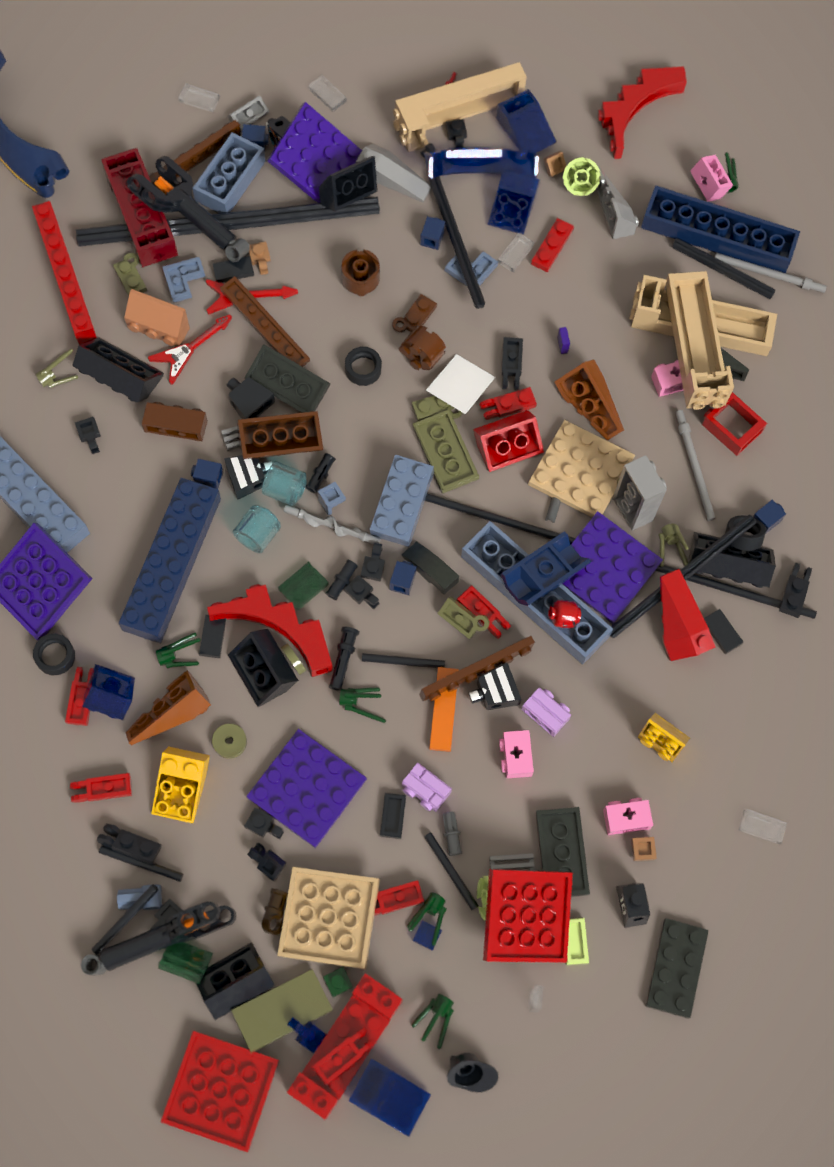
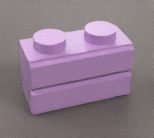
[521,687,571,737]
[402,763,452,812]

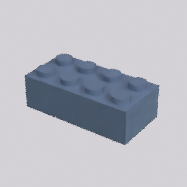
[193,133,266,214]
[370,455,434,547]

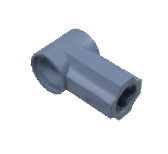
[117,884,162,910]

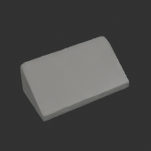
[227,95,270,130]

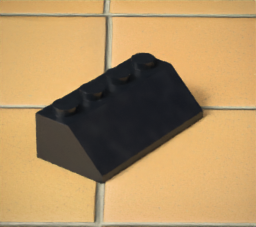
[72,338,164,402]
[688,532,776,588]

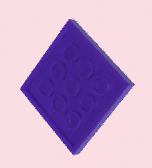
[267,102,362,203]
[563,511,663,624]
[0,523,93,640]
[246,729,367,849]

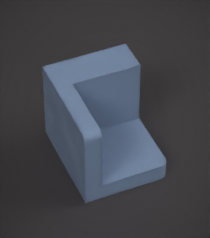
[318,482,346,516]

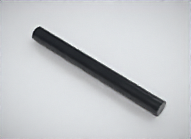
[362,653,445,668]
[424,832,479,911]
[99,845,183,882]
[92,884,159,955]

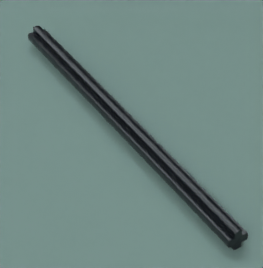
[76,197,380,246]

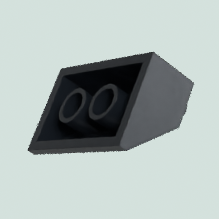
[319,156,378,211]
[228,629,299,707]
[193,942,275,1020]

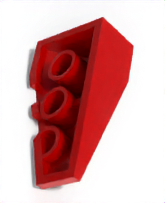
[660,569,715,661]

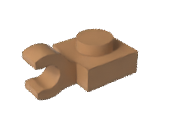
[249,241,271,275]

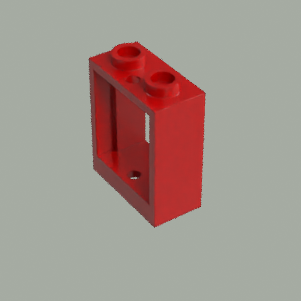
[702,392,767,456]

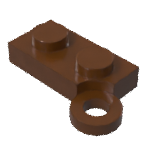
[392,294,437,332]

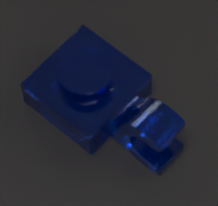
[287,1017,327,1054]

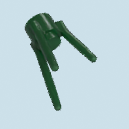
[725,152,739,193]
[156,633,201,669]
[339,687,386,723]
[407,892,447,946]
[412,994,454,1049]

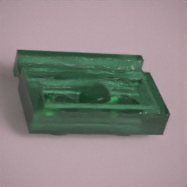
[278,562,329,611]
[158,942,213,984]

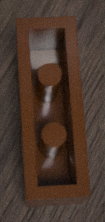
[142,402,208,442]

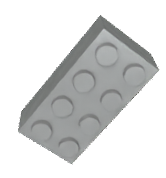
[613,455,667,531]

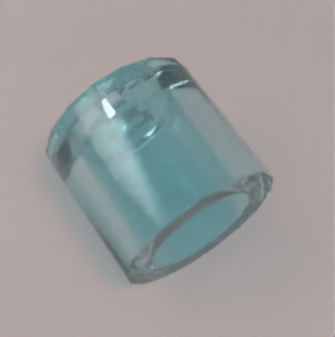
[262,461,307,506]
[233,505,281,553]

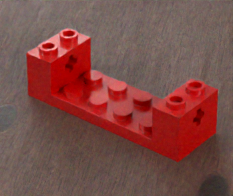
[287,973,403,1120]

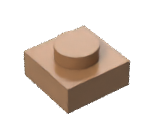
[543,151,567,177]
[631,837,657,861]

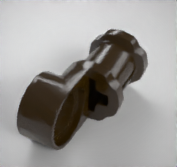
[262,888,288,935]

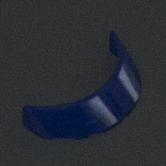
[425,147,539,179]

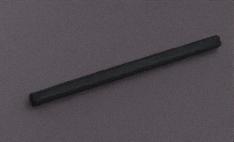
[428,172,485,309]
[610,515,756,638]

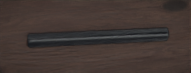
[672,238,775,299]

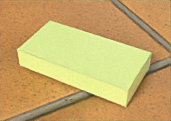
[566,918,589,965]

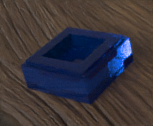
[413,920,442,951]

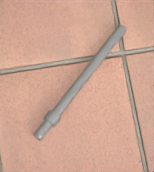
[715,253,827,293]
[676,410,715,521]

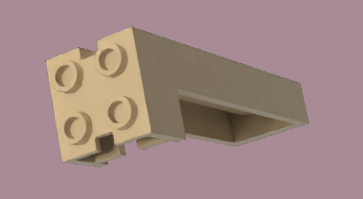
[393,62,527,152]
[665,271,734,410]
[629,275,777,356]

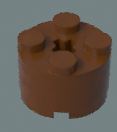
[341,250,380,297]
[399,325,446,370]

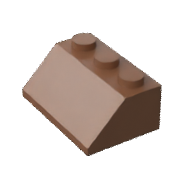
[124,289,190,346]

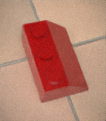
[473,410,544,472]

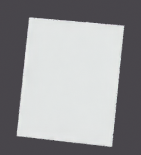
[426,354,495,414]

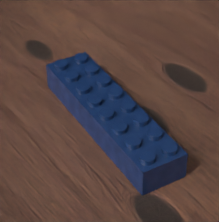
[641,185,801,273]
[119,478,221,644]

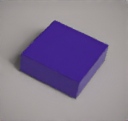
[557,327,570,354]

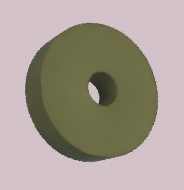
[281,643,307,675]
[212,724,247,759]

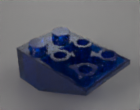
[496,89,556,158]
[488,169,540,235]
[349,1059,431,1137]

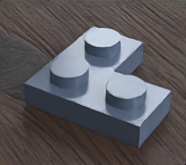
[445,252,498,286]
[162,257,205,303]

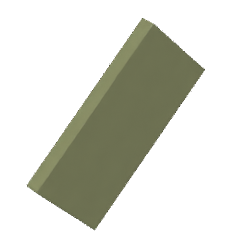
[412,409,479,494]
[231,969,333,1053]

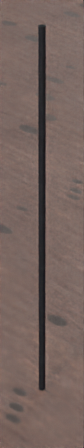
[425,493,817,619]

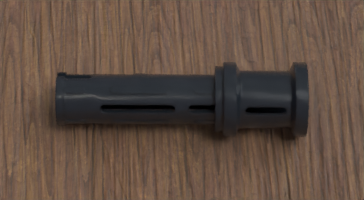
[329,627,360,691]

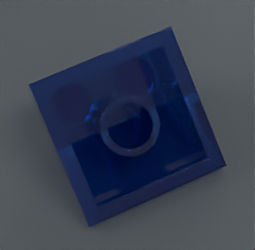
[82,664,135,720]

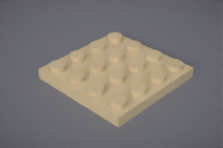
[528,420,635,517]
[277,867,380,969]

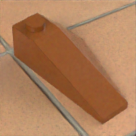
[554,360,624,440]
[125,670,211,745]

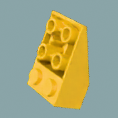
[638,712,690,762]
[151,746,210,823]

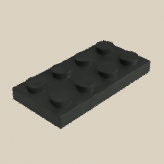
[244,344,331,413]
[536,807,590,897]
[645,918,709,1019]

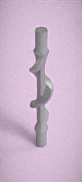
[284,504,381,544]

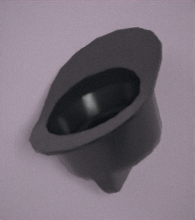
[447,1053,499,1093]

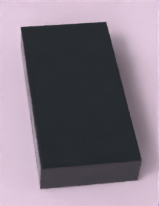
[212,256,254,283]
[704,609,744,655]
[199,615,227,658]
[380,793,406,839]

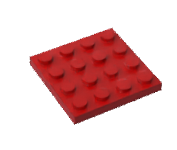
[483,869,573,963]
[161,1031,279,1153]

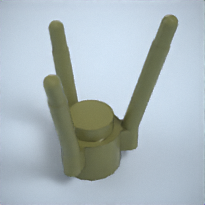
[35,349,78,389]
[658,524,689,567]

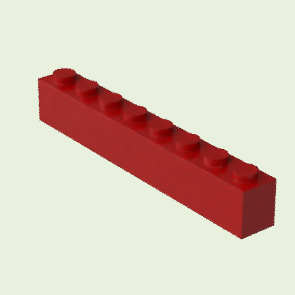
[32,201,97,345]

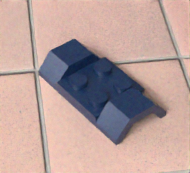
[501,531,591,606]

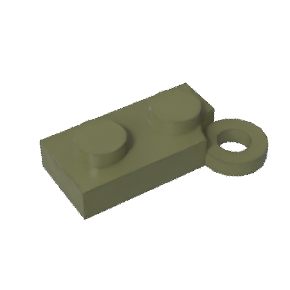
[113,253,147,296]
[412,396,463,421]
[437,597,489,639]

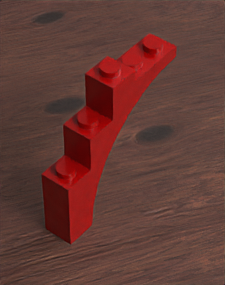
[598,66,687,159]
[207,584,332,677]

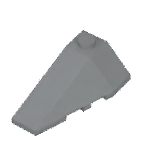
[356,144,431,202]
[596,165,638,239]

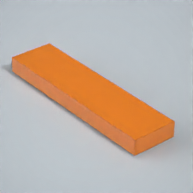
[430,667,459,752]

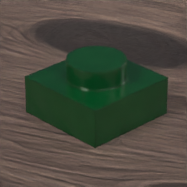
[323,967,353,998]

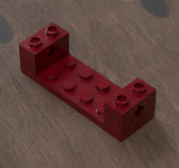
[101,148,178,268]

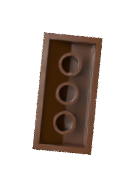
[237,411,323,460]

